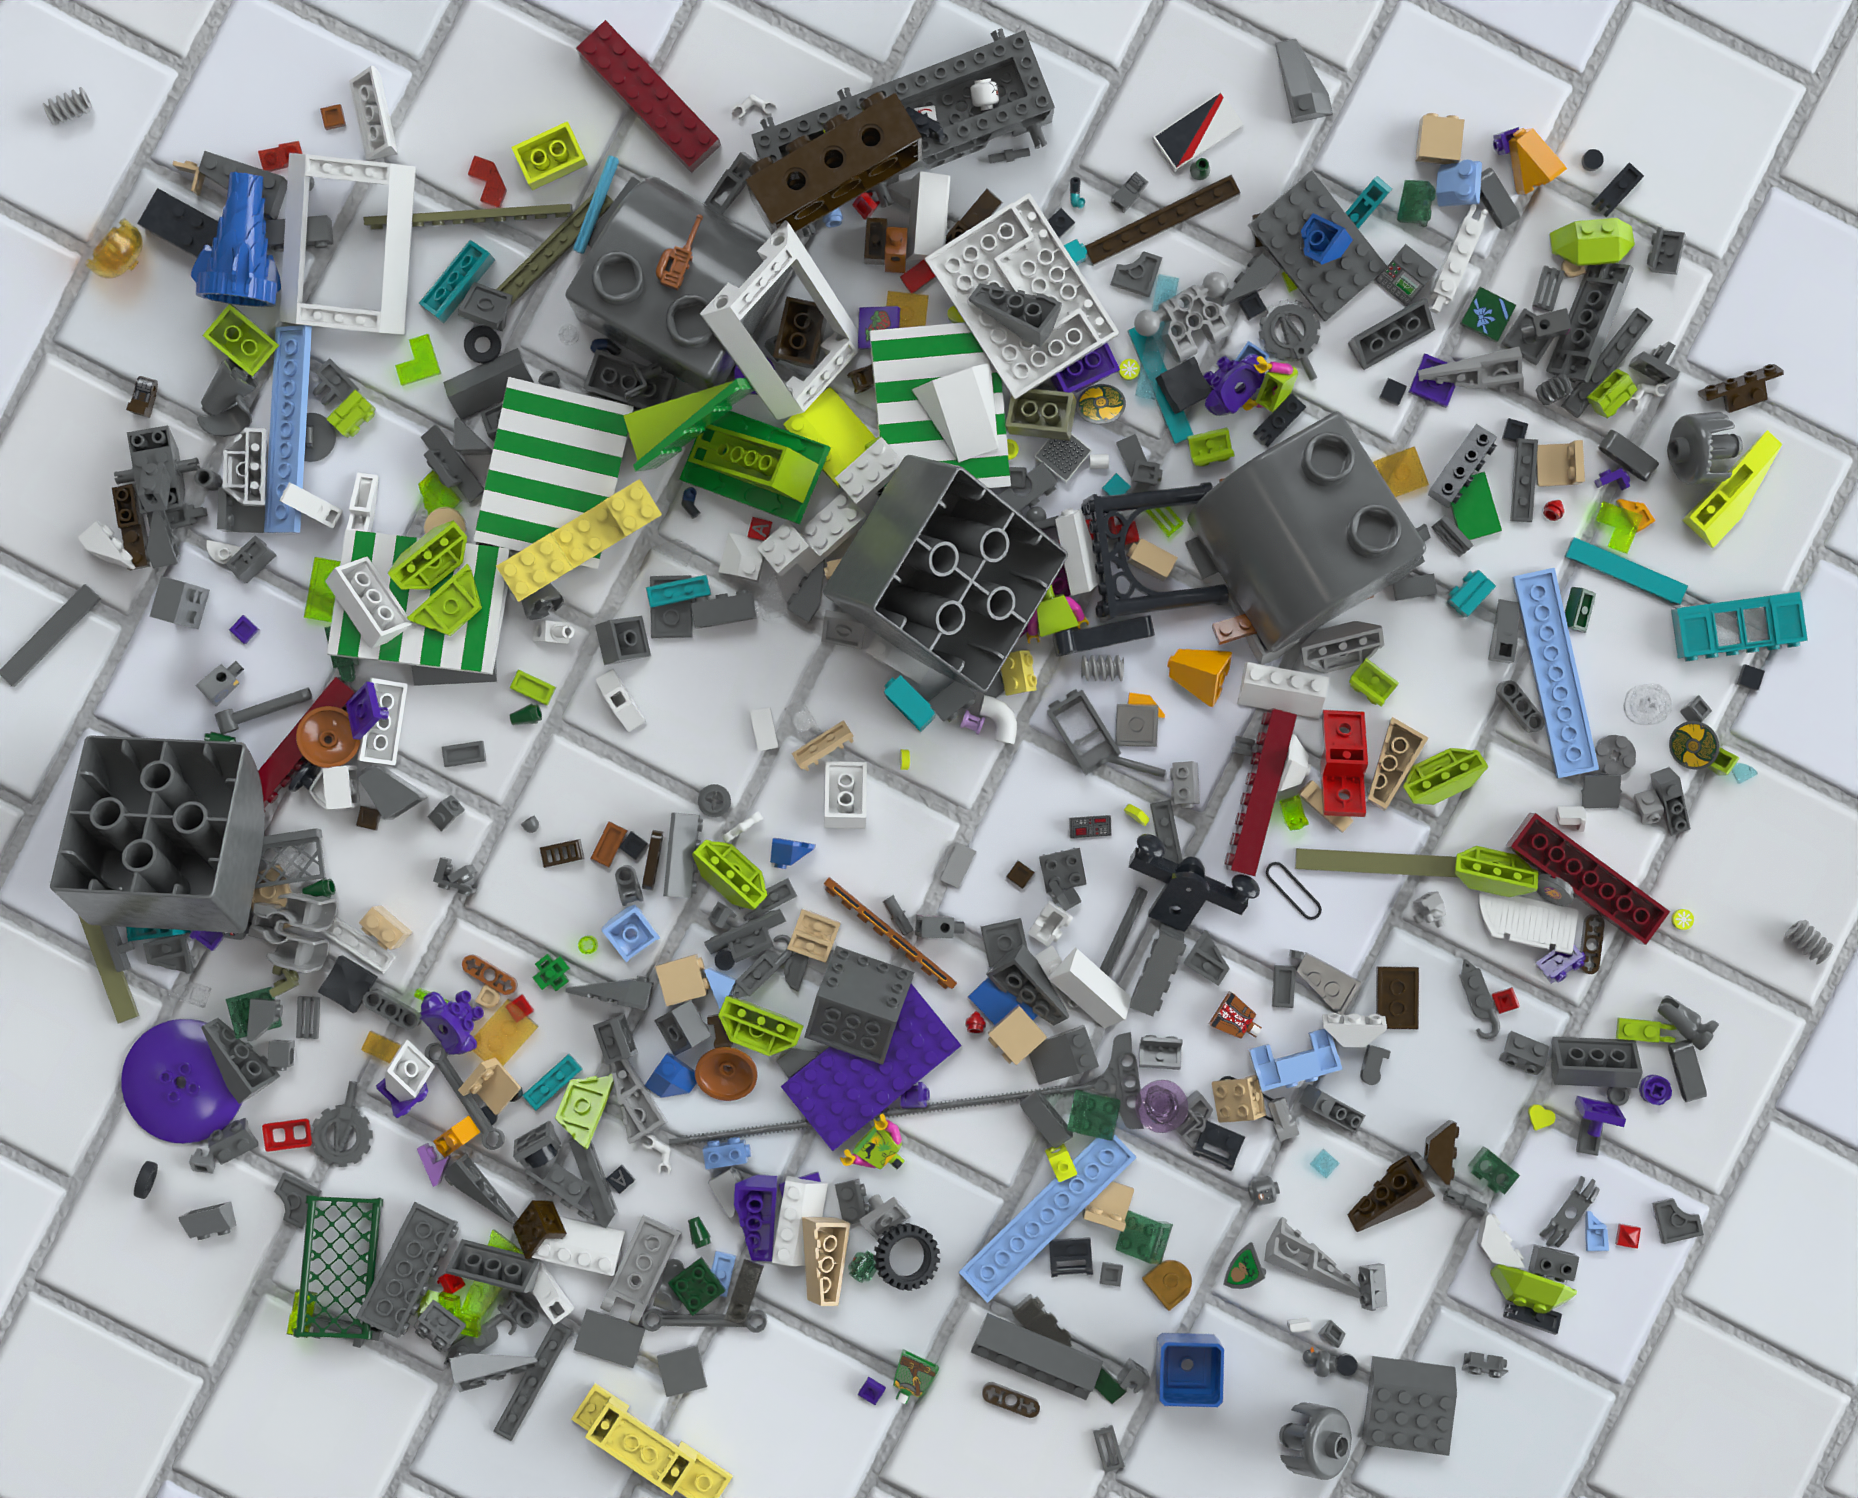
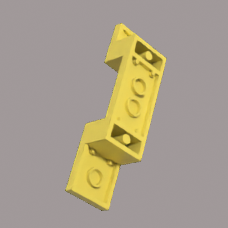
[496,479,662,602]
[571,1383,733,1498]

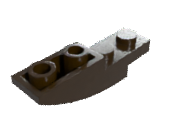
[945,188,1003,245]
[112,484,150,571]

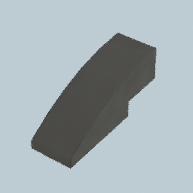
[704,152,757,214]

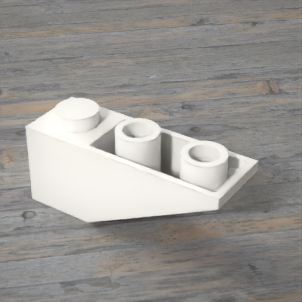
[279,482,343,528]
[78,521,136,569]
[1035,945,1079,1013]
[533,1260,574,1324]

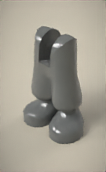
[1658,995,1719,1050]

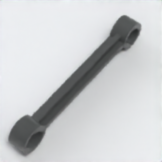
[425,1042,505,1150]
[642,1308,767,1333]

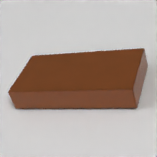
[590,821,628,867]

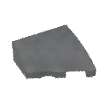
[1165,1090,1213,1149]

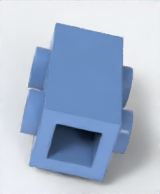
[703,1137,751,1169]

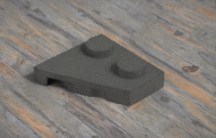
[1183,930,1230,986]
[143,934,194,974]

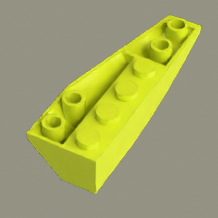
[1682,430,1782,548]

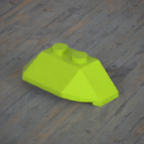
[1549,218,1635,266]
[388,520,467,589]
[1403,748,1488,805]
[692,840,767,910]
[1455,846,1538,898]
[718,996,804,1056]
[1490,1264,1577,1313]

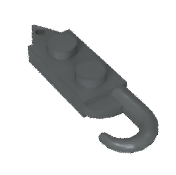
[733,935,794,998]
[1459,959,1500,1039]
[444,1313,517,1365]

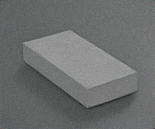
[940,842,976,888]

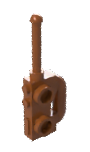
[655,214,703,291]

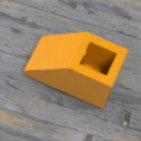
[433,1115,480,1158]

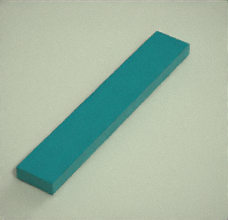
[1127,327,1194,445]
[1564,537,1688,605]

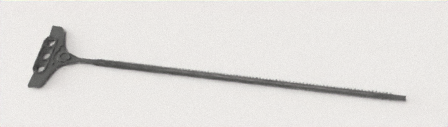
[669,1032,1144,1145]

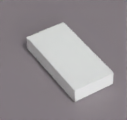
[750,707,779,752]

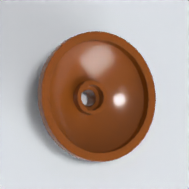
[296,706,361,768]
[695,1047,758,1101]

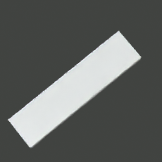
[320,917,396,974]

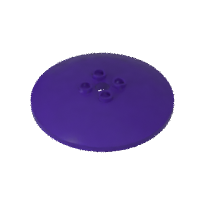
[121,1019,243,1144]

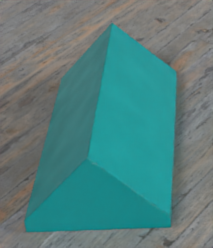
[419,240,495,323]

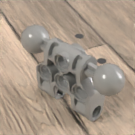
[1134,272,1231,363]

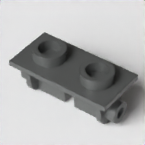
[1462,1351,1508,1378]

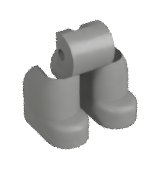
[248,893,337,973]

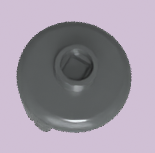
[1667,412,1743,485]
[1279,1402,1352,1480]

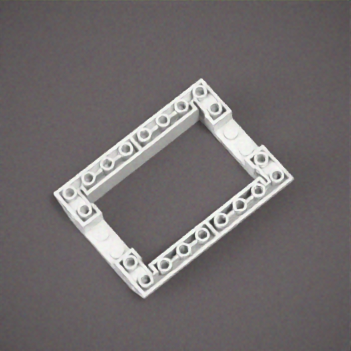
[280,153,416,334]
[700,221,858,420]

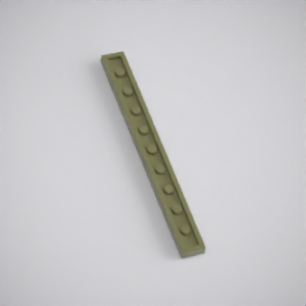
[363,204,573,230]

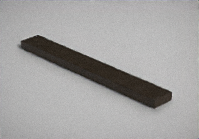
[1085,174,1241,266]

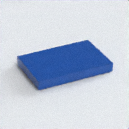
[968,977,1038,1025]

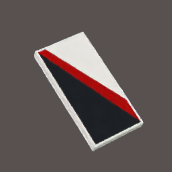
[1152,91,1244,172]

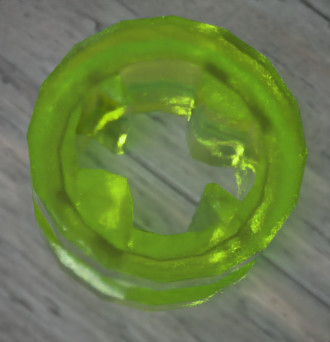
[578,935,598,954]

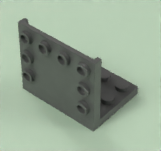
[804,946,915,1065]

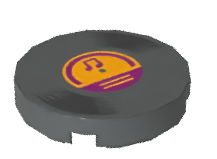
[1536,874,1575,906]

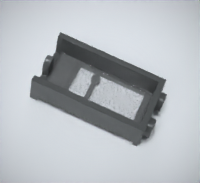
[1047,689,1121,776]

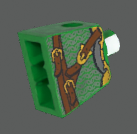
[893,1349,939,1404]

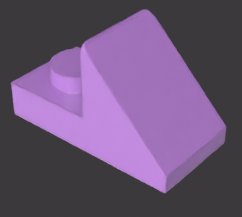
[417,1143,451,1187]

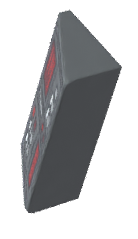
[1069,815,1111,838]

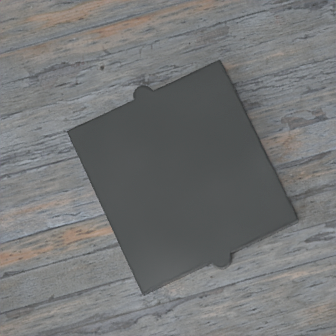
[1581,774,1622,808]

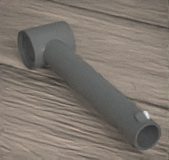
[214,687,313,734]

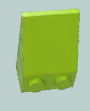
[202,304,279,377]

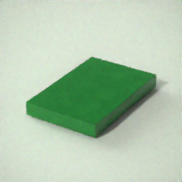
[1450,472,1502,540]

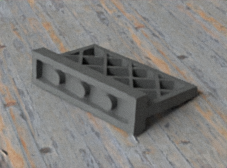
[255,828,326,889]

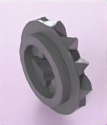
[698,784,731,817]

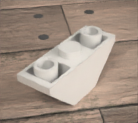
[596,669,646,732]
[1322,1013,1387,1048]
[1477,1211,1525,1269]

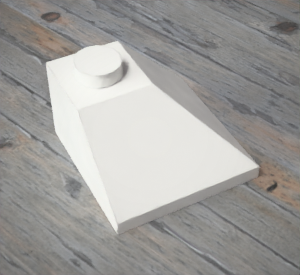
[719,532,765,583]
[1278,734,1311,791]
[385,1040,435,1102]

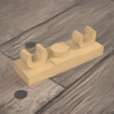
[791,720,854,771]

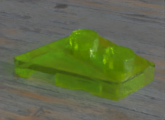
[418,470,462,515]

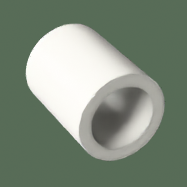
[1089,454,1109,469]

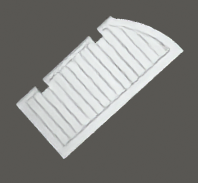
[1479,891,1579,955]

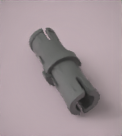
[1443,1188,1487,1216]

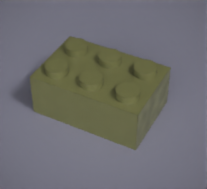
[1006,389,1077,441]

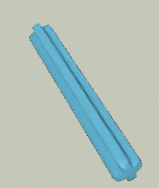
[573,156,619,254]

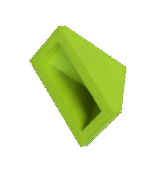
[1707,748,1740,776]

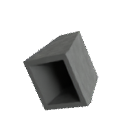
[358,765,428,820]

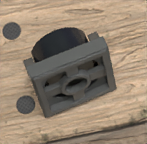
[513,1121,561,1168]

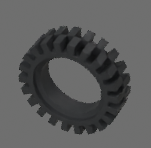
[873,1223,940,1291]

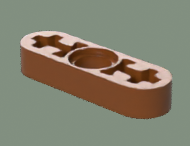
[462,954,518,995]

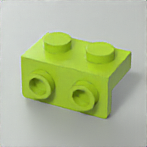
[1187,427,1235,467]
[1349,658,1399,707]

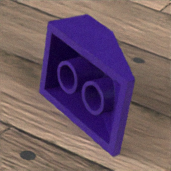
[1050,343,1120,394]

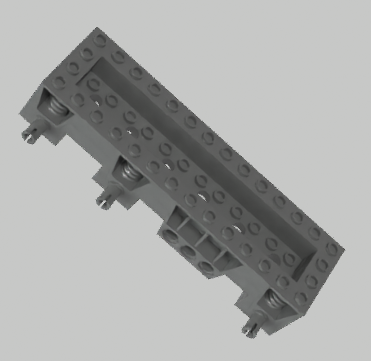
[752,28,1055,237]

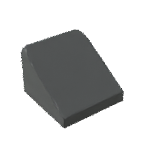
[1680,695,1712,722]

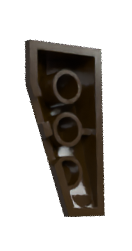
[1347,1155,1435,1232]

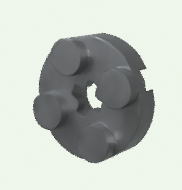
[1595,735,1636,775]

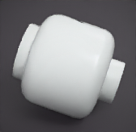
[970,78,999,111]

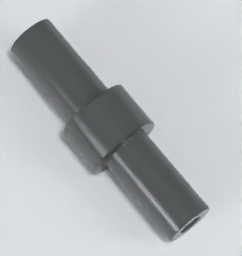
[988,148,1030,164]

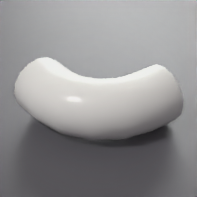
[979,695,1017,745]

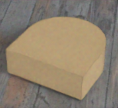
[1561,260,1586,278]
[475,984,500,1008]

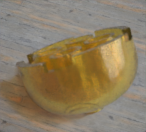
[84,218,143,279]

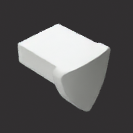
[1556,806,1586,832]

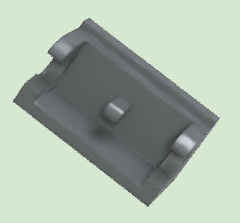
[225,536,277,583]
[1117,1358,1150,1393]

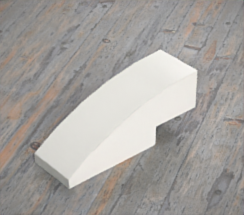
[347,472,379,532]

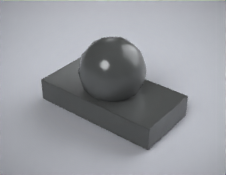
[1026,506,1059,531]

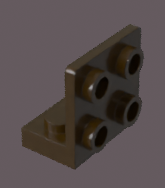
[513,1200,567,1259]

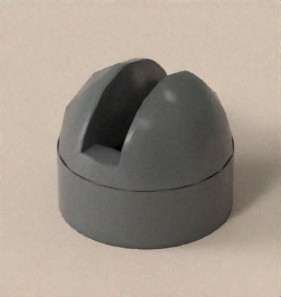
[521,815,539,833]

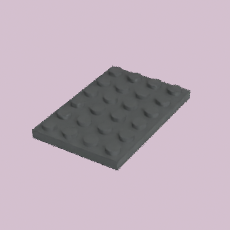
[1248,170,1387,321]

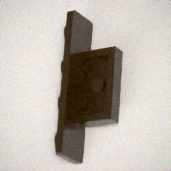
[1698,364,1784,413]

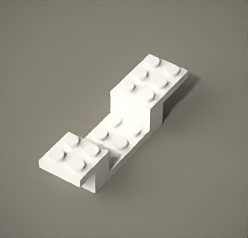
[757,437,902,577]

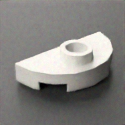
[207,540,242,565]

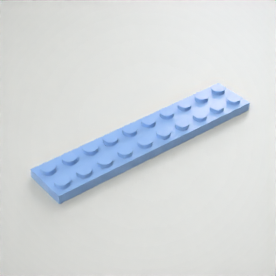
[264,325,312,533]
[1512,568,1599,778]
[959,1127,1137,1303]

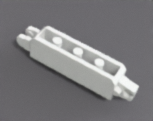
[1429,204,1488,314]

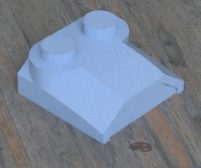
[1436,159,1482,207]
[601,905,660,962]

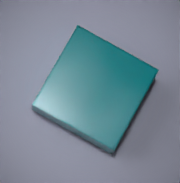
[1102,473,1131,496]

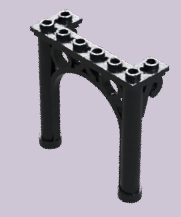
[1081,482,1229,622]

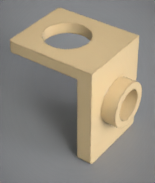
[172,161,205,196]

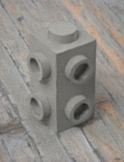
[1170,761,1200,809]

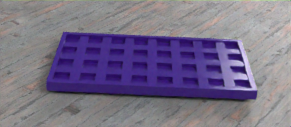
[781,983,962,1151]

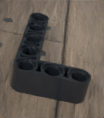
[1052,615,1155,657]

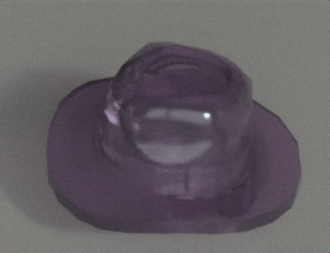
[1135,1080,1188,1133]

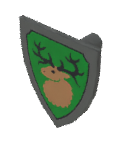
[1223,1242,1266,1289]

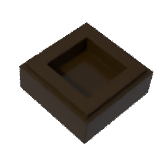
[356,806,381,831]
[1006,860,1035,889]

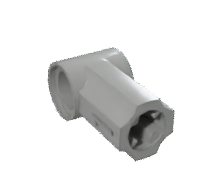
[1267,1097,1299,1142]

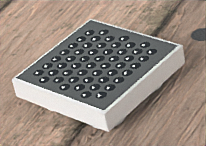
[1034,433,1092,483]

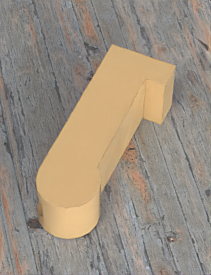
[1297,780,1353,833]

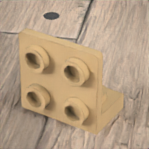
[1536,440,1585,486]
[458,1057,521,1115]
[1212,1075,1266,1123]
[1083,1181,1134,1232]

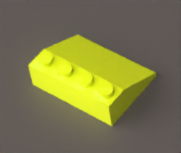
[783,386,876,489]

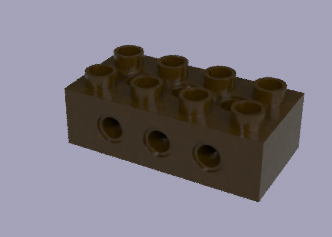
[745,92,922,235]

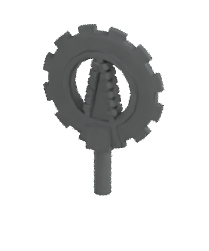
[1259,300,1321,381]
[311,1081,373,1167]

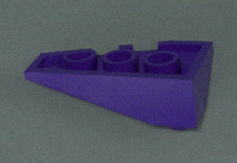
[734,1175,777,1262]

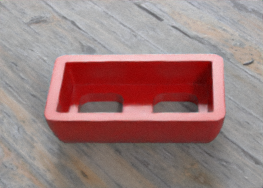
[262,1118,312,1152]

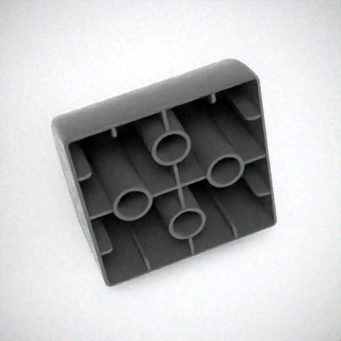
[565,177,793,391]
[1187,411,1426,653]
[823,455,1068,692]
[50,735,265,933]

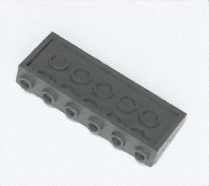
[356,1202,459,1338]

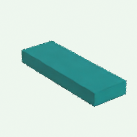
[646,575,711,608]
[522,1053,583,1111]

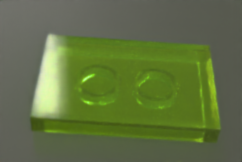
[304,557,341,623]

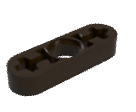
[642,830,664,891]
[1580,914,1605,974]
[982,1382,1040,1418]

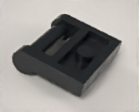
[1192,1120,1245,1171]
[1049,1237,1093,1278]

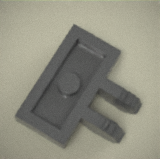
[313,358,360,405]

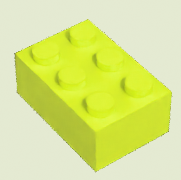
[511,121,588,191]

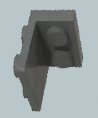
[217,488,266,533]
[414,1299,466,1352]

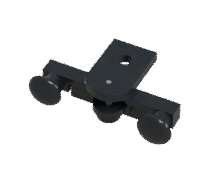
[1128,834,1260,932]

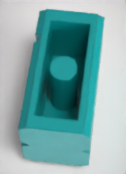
[1447,570,1496,618]

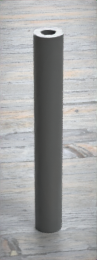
[1105,754,1166,778]

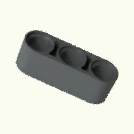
[1480,168,1520,229]
[1598,430,1659,482]
[1496,680,1545,732]
[363,989,422,1030]
[1668,1039,1707,1102]
[1020,1090,1073,1148]

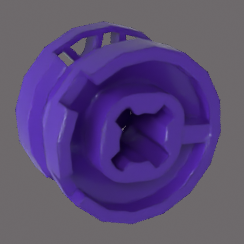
[1639,1074,1672,1105]

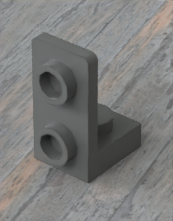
[433,857,477,896]

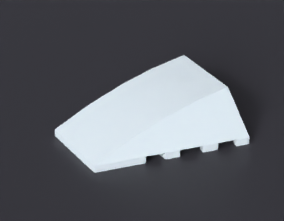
[912,363,998,462]

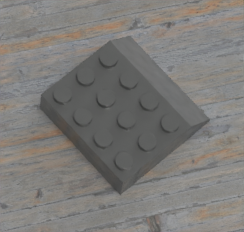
[1362,1356,1457,1456]

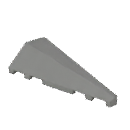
[1418,347,1524,394]
[611,1059,668,1144]
[1264,1217,1361,1298]

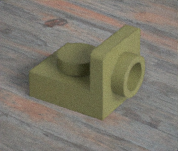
[269,968,300,998]

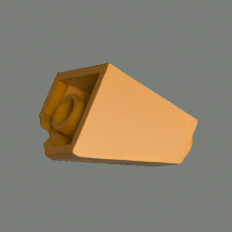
[1508,128,1567,195]
[1167,649,1232,707]

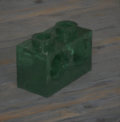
[1468,1146,1520,1195]

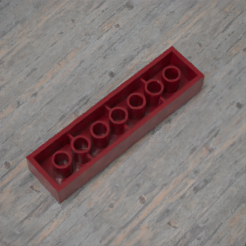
[576,20,721,173]
[1224,708,1297,876]
[1506,813,1671,945]

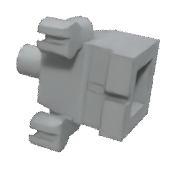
[1413,891,1446,928]

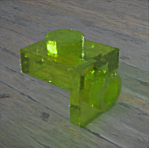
[1279,795,1309,831]

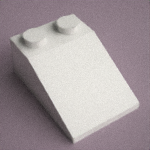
[866,634,930,684]
[824,761,867,829]

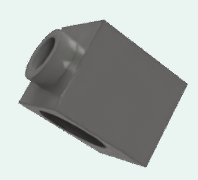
[268,1040,295,1071]

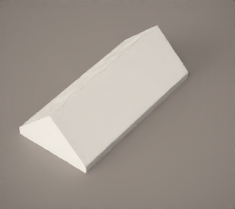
[349,66,398,160]
[906,171,950,260]
[358,678,408,765]
[1048,947,1132,1028]

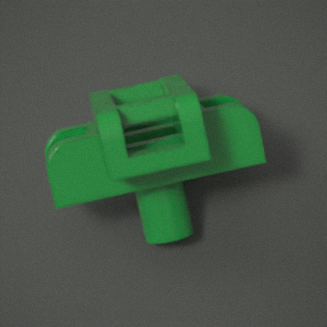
[532,954,570,991]

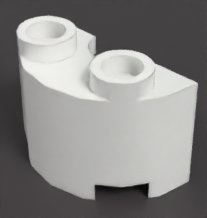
[1028,901,1073,947]

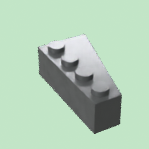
[198,151,288,220]
[1130,922,1186,1017]

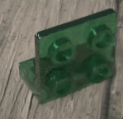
[225,987,283,1039]
[1067,1089,1121,1141]
[1115,1210,1173,1264]

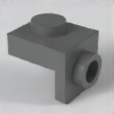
[427,795,465,832]
[1049,880,1082,911]

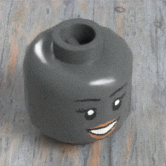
[1248,1176,1280,1206]

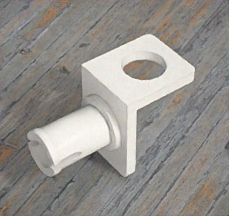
[533,621,574,644]

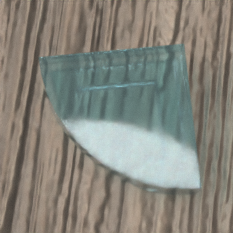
[1731,763,1758,784]

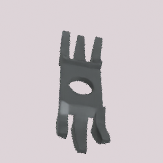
[1540,1176,1600,1247]

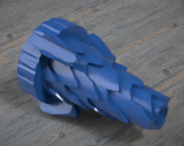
[191,172,281,307]

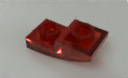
[258,141,302,172]

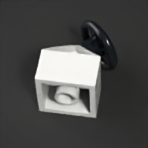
[288,762,361,810]

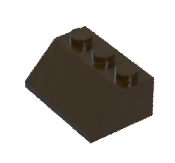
[773,296,827,369]

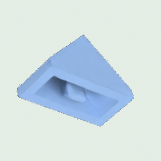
[704,968,737,1009]

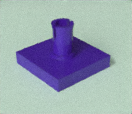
[346,681,389,740]
[1575,1096,1626,1137]

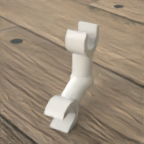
[732,95,776,119]
[1625,383,1667,411]
[722,812,763,843]
[642,1134,672,1174]

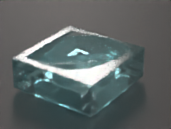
[1310,1149,1340,1178]

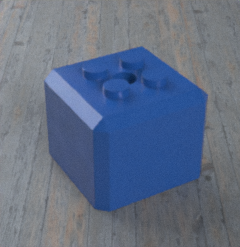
[1156,1333,1224,1407]

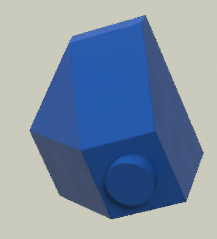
[1301,213,1353,264]
[770,838,816,869]
[644,1052,697,1098]

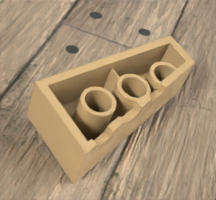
[1366,717,1428,811]
[802,1217,850,1306]

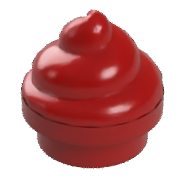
[1543,500,1565,521]
[965,1011,986,1033]

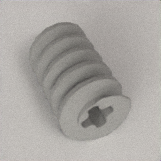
[43,87,92,125]
[1081,655,1124,681]
[1785,920,1834,964]

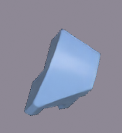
[1585,1211,1609,1251]

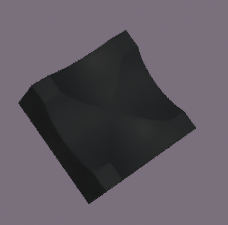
[1155,357,1212,414]
[318,955,378,1013]

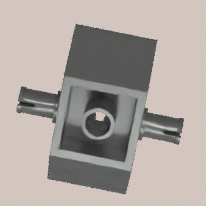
[114,425,200,514]

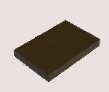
[1376,966,1419,1029]

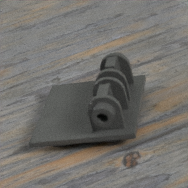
[1039,848,1087,893]

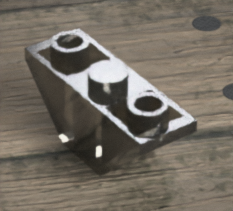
[724,1259,764,1326]

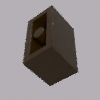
[864,217,888,265]

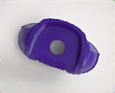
[1203,354,1265,416]
[419,990,484,1055]

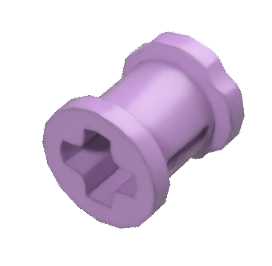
[960,710,985,735]

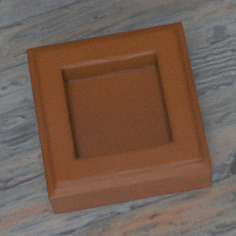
[320,104,346,130]

